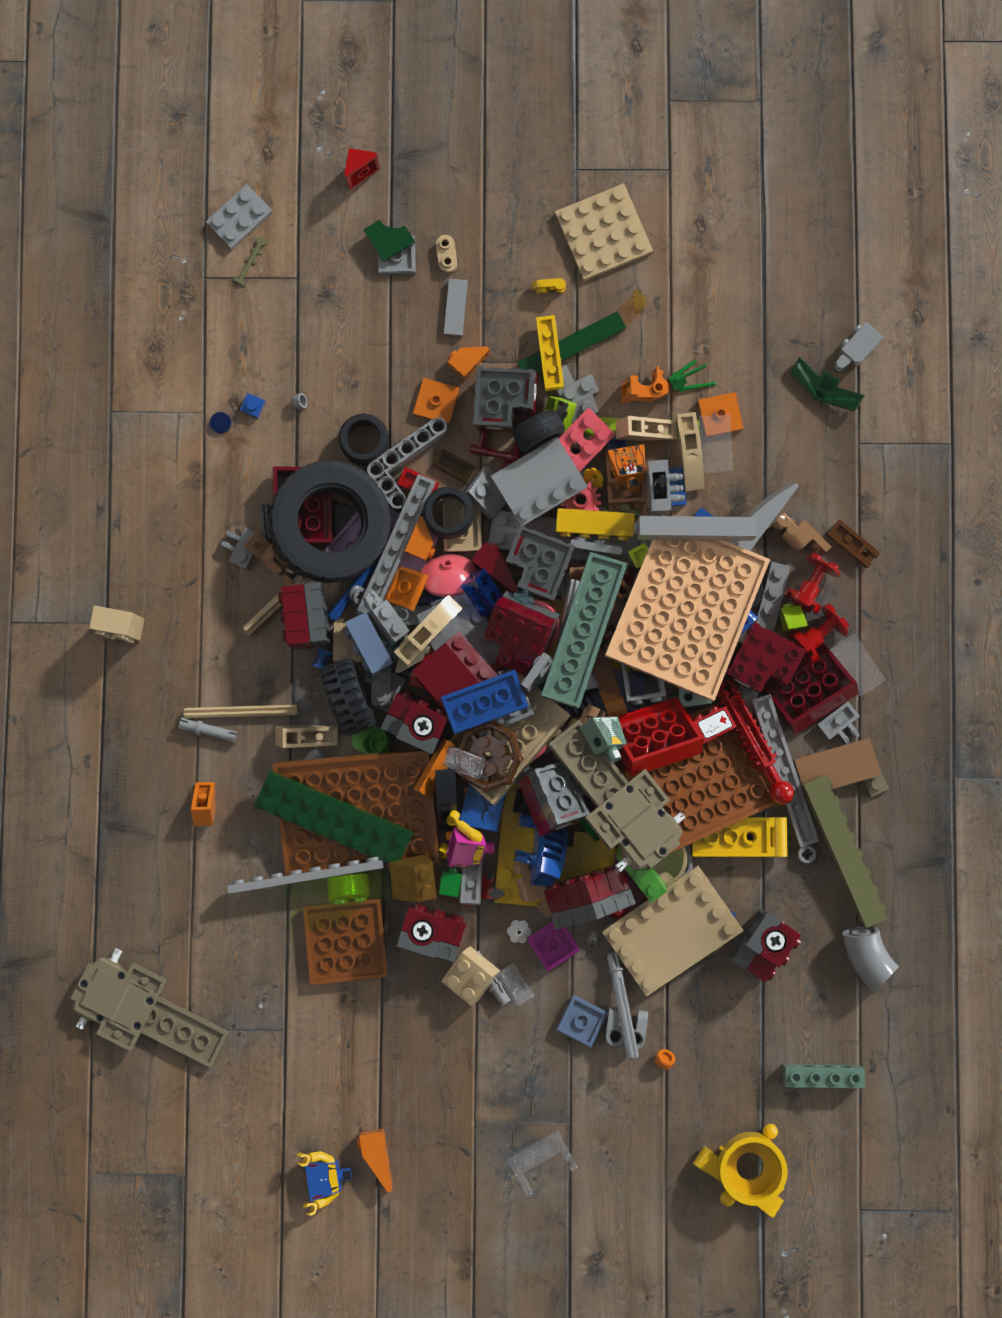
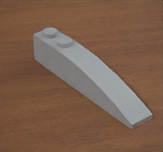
[727,483,799,551]

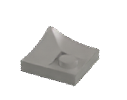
[465,466,506,520]
[521,652,552,694]

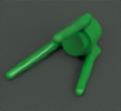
[668,360,716,393]

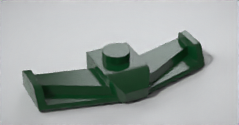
[790,357,865,412]

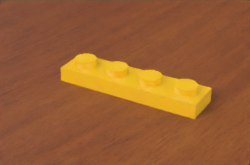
[536,315,564,391]

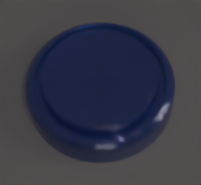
[209,412,232,434]

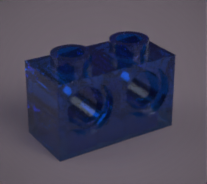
[461,568,503,617]

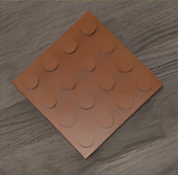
[303,899,388,985]

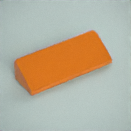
[414,738,458,799]

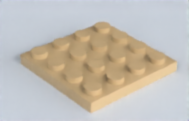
[555,183,653,281]

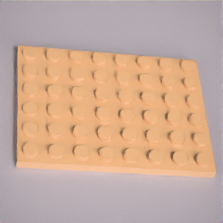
[605,515,770,701]

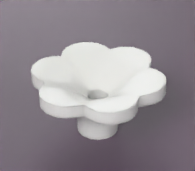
[507,920,531,943]

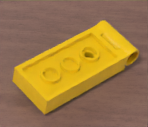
[691,817,787,857]

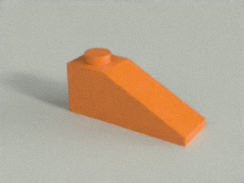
[357,1129,393,1192]

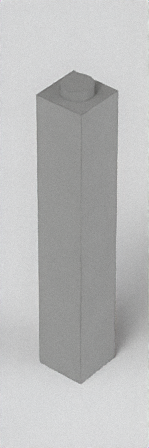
[634,516,756,541]

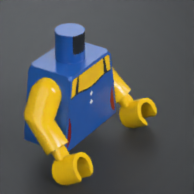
[297,1151,352,1215]

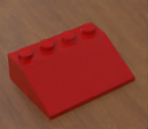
[617,697,704,777]

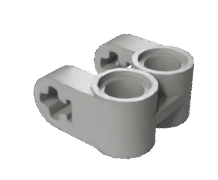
[605,1006,648,1049]

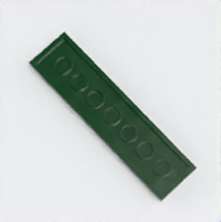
[254,770,413,864]

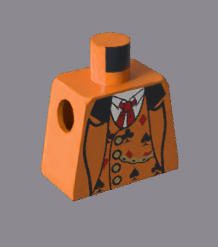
[607,444,645,492]

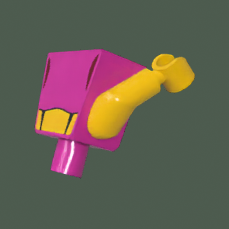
[439,810,495,868]

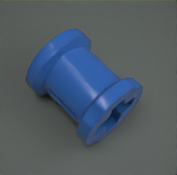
[312,647,333,669]

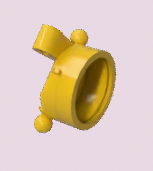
[693,1124,788,1218]

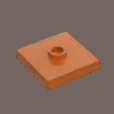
[413,378,460,425]
[698,392,743,437]
[384,566,429,611]

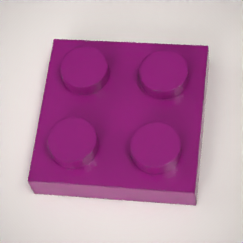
[526,921,580,972]

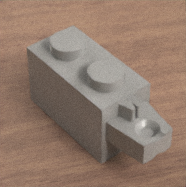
[362,591,409,645]

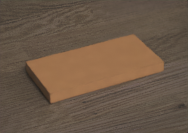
[794,738,881,789]

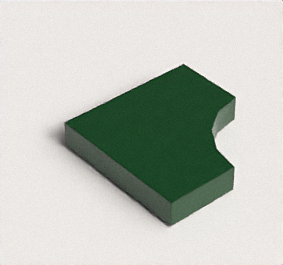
[363,220,415,263]

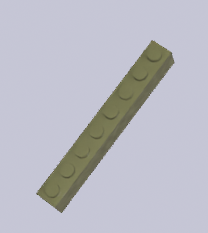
[800,775,888,928]

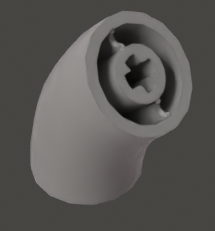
[842,926,899,994]

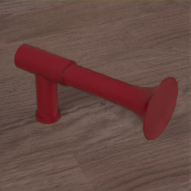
[469,429,523,462]

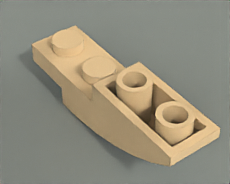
[676,412,705,492]
[394,595,463,665]

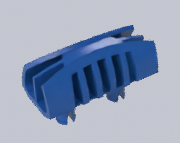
[514,814,568,887]

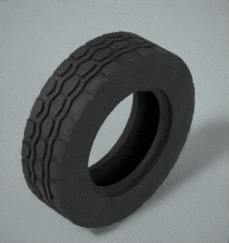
[269,460,391,583]

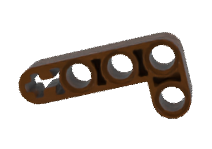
[592,643,628,717]

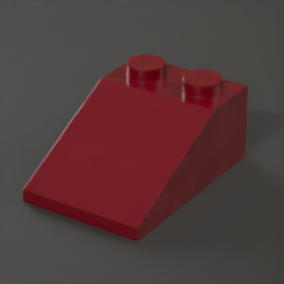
[471,542,520,596]

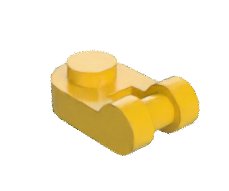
[532,278,566,294]

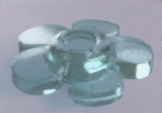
[513,590,535,604]

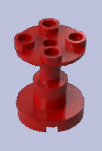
[783,552,841,615]
[787,604,849,664]

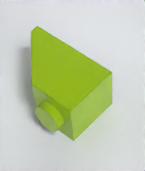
[779,603,808,633]

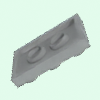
[206,184,273,250]

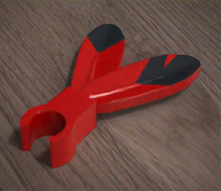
[463,870,505,907]

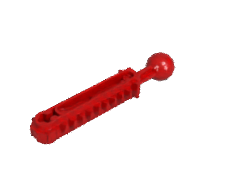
[716,678,794,805]

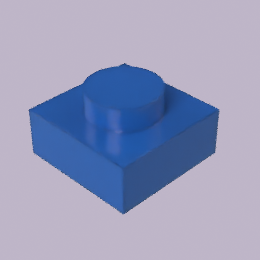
[240,393,266,419]

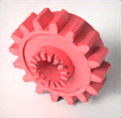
[560,480,601,511]

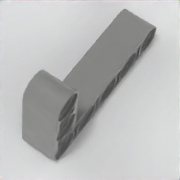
[367,418,447,512]

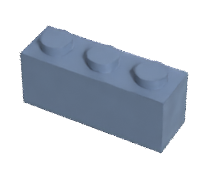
[343,612,393,677]

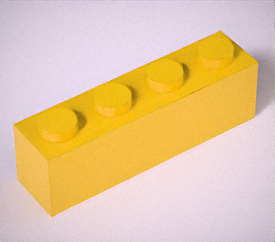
[556,508,635,541]

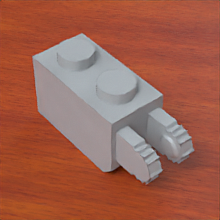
[834,322,883,372]

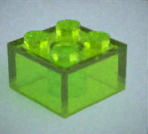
[327,872,371,904]

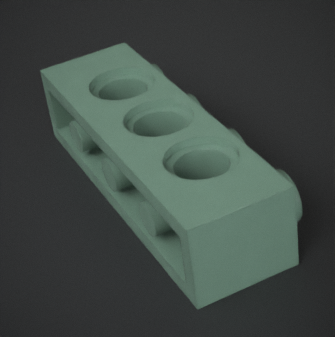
[782,1064,865,1088]

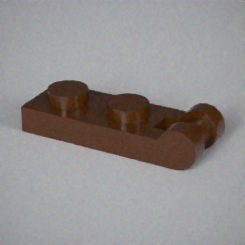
[826,519,880,568]

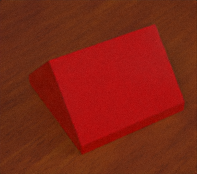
[344,148,380,190]

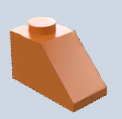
[448,346,490,381]
[405,516,436,562]
[191,782,215,826]

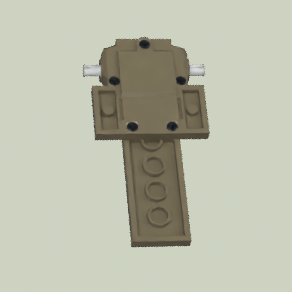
[548,720,685,872]
[70,948,229,1068]

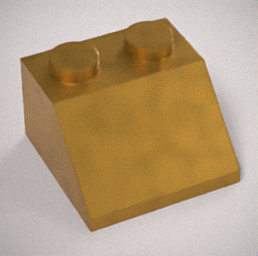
[389,854,437,902]

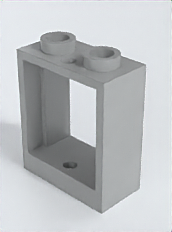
[621,663,666,706]

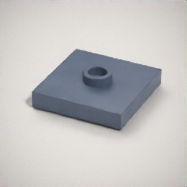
[556,994,608,1048]

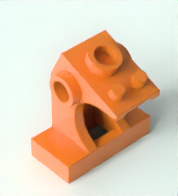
[621,366,669,403]

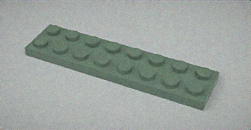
[541,552,627,709]

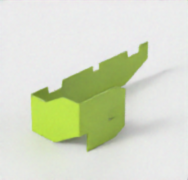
[544,396,577,432]

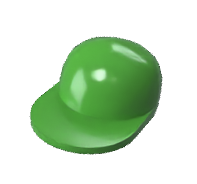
[352,726,391,754]

